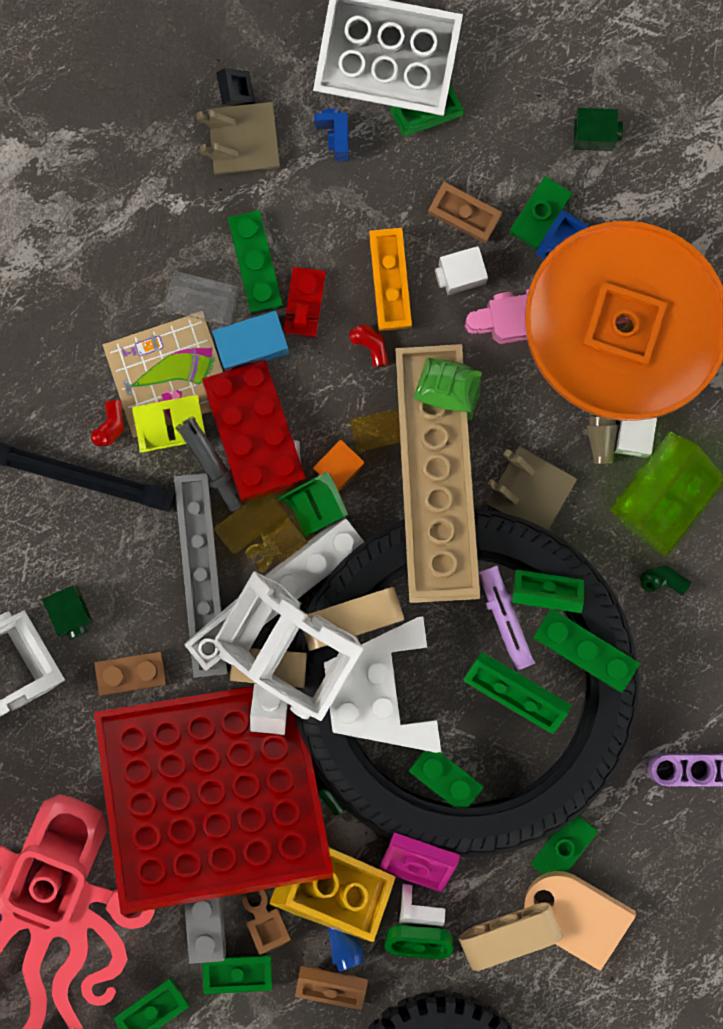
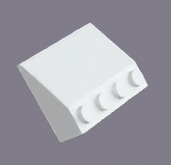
[313,0,463,116]

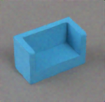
[212,311,289,371]

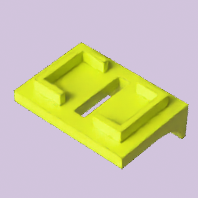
[132,395,206,453]

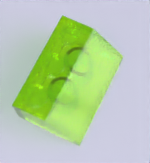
[609,431,723,558]

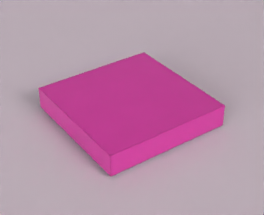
[379,832,460,892]

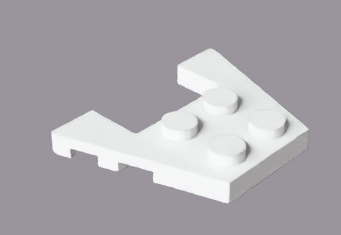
[324,616,441,753]

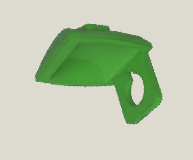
[413,358,482,420]

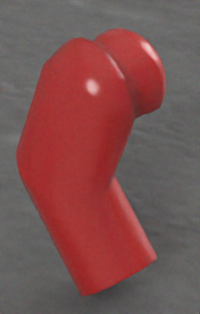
[91,400,125,447]

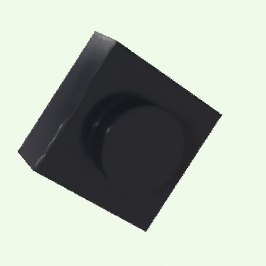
[216,68,255,106]

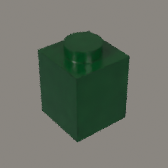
[573,108,623,151]

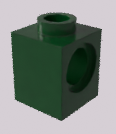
[42,585,94,640]

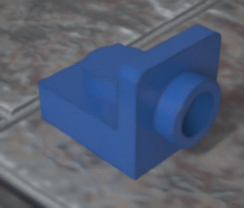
[314,108,349,161]
[536,210,590,260]

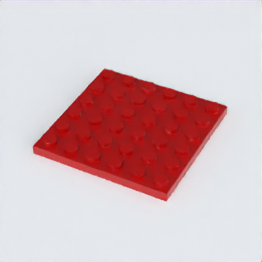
[94,686,334,915]

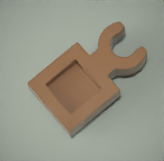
[242,890,292,955]

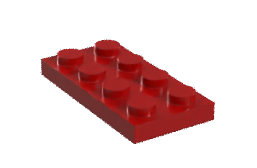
[202,360,306,503]

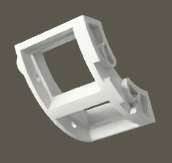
[214,571,364,721]
[0,610,65,717]

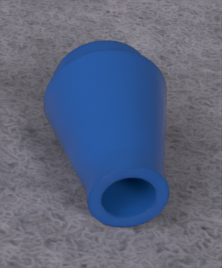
[327,927,365,972]

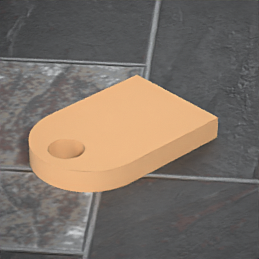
[524,871,636,971]

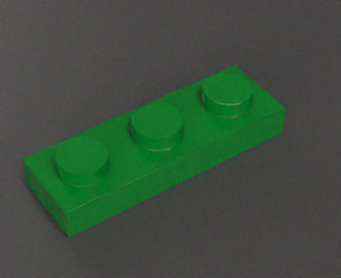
[227,210,283,315]
[532,609,640,693]
[463,651,572,734]

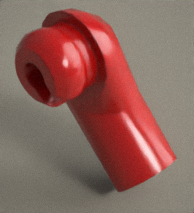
[349,324,389,368]

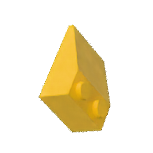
[269,848,396,942]

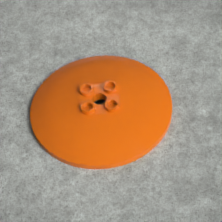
[524,221,723,421]

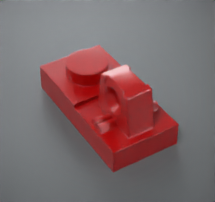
[283,266,326,338]

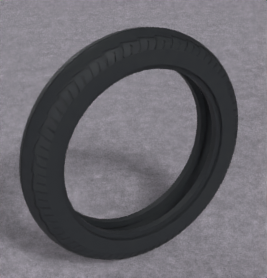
[294,509,639,857]

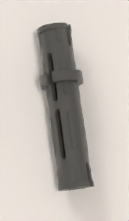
[175,416,247,512]

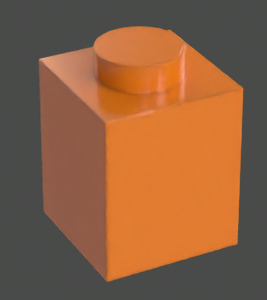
[313,439,365,492]

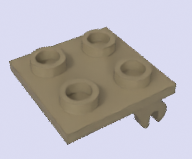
[196,102,280,175]
[486,446,577,530]

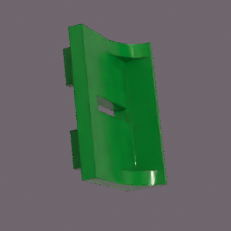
[276,472,348,537]

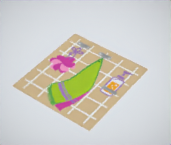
[103,311,223,438]

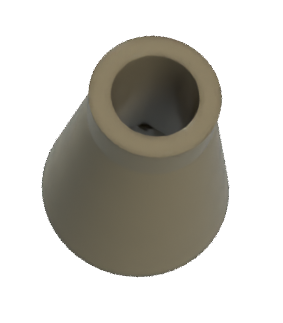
[586,416,619,464]

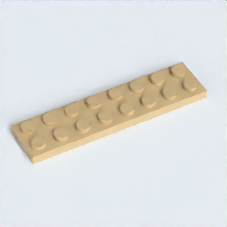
[395,344,480,603]

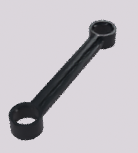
[0,443,176,512]

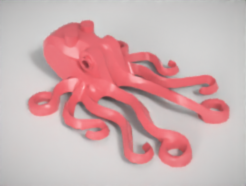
[0,794,155,1029]

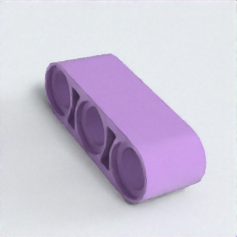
[647,753,723,786]

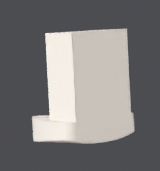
[399,884,446,928]

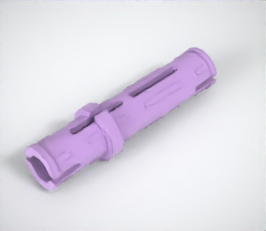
[478,565,535,671]

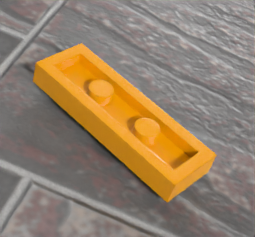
[369,228,412,331]

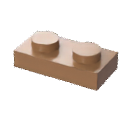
[428,182,502,244]
[94,652,167,696]
[295,966,368,1010]

